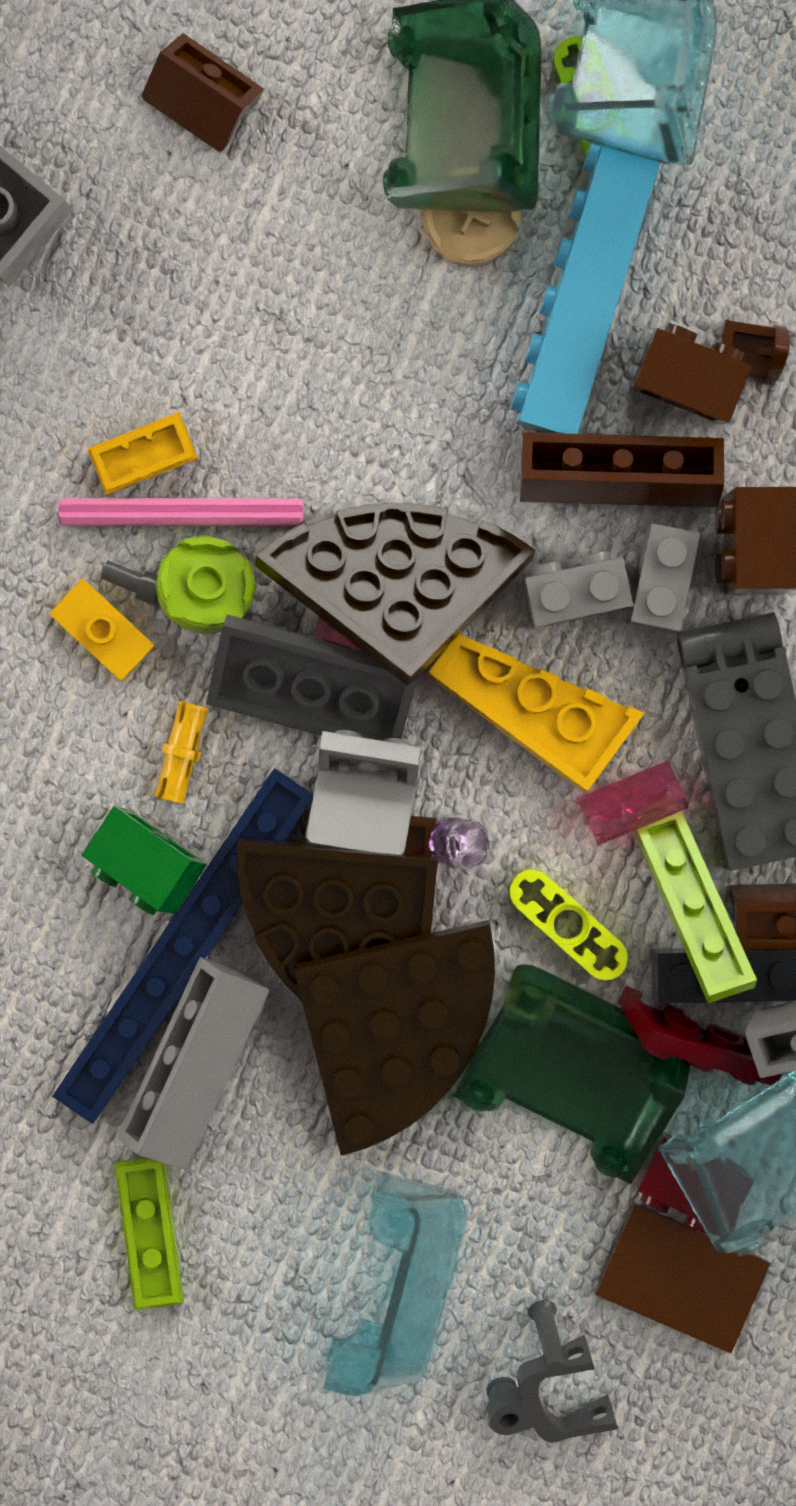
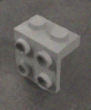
[306,730,421,855]

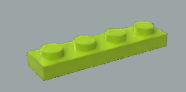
[633,808,757,1004]

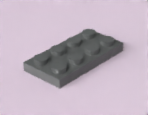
[206,614,419,741]

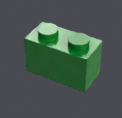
[81,806,207,915]

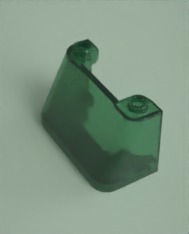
[383,0,542,212]
[453,964,691,1184]

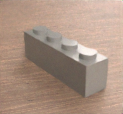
[117,957,270,1170]

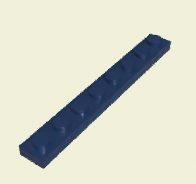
[52,768,314,1124]

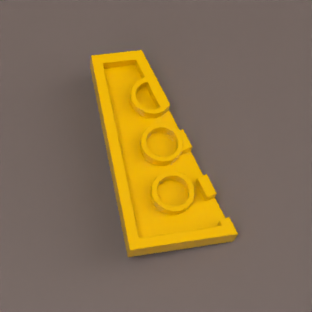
[426,634,645,794]

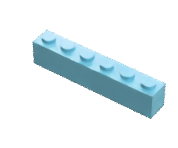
[510,130,665,434]

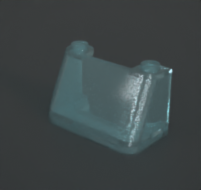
[547,0,717,166]
[658,1071,796,1256]
[323,1170,467,1396]

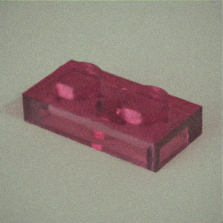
[577,760,689,846]

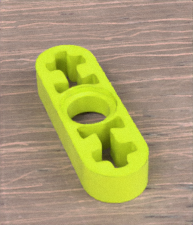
[509,868,628,980]

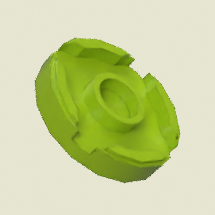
[155,536,256,634]

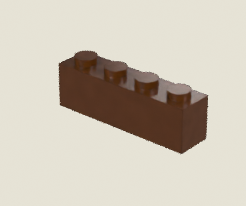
[520,432,724,507]

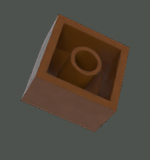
[630,323,753,424]
[715,487,796,595]

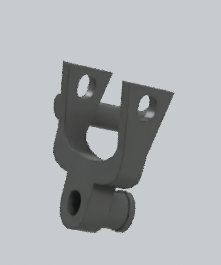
[486,1300,619,1443]

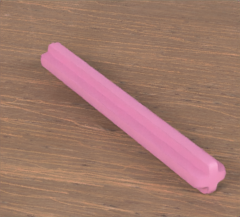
[58,498,304,526]

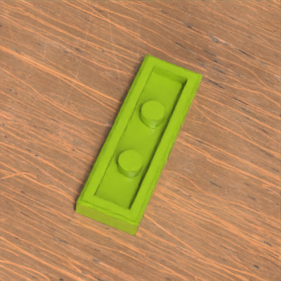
[115,1157,185,1310]

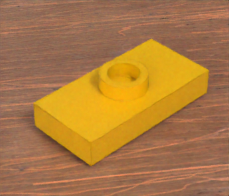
[87,412,199,496]
[49,578,156,682]

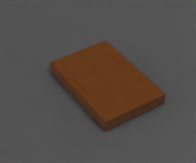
[594,1202,770,1353]

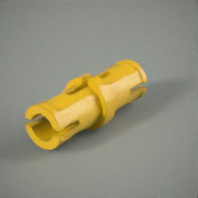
[154,700,209,804]

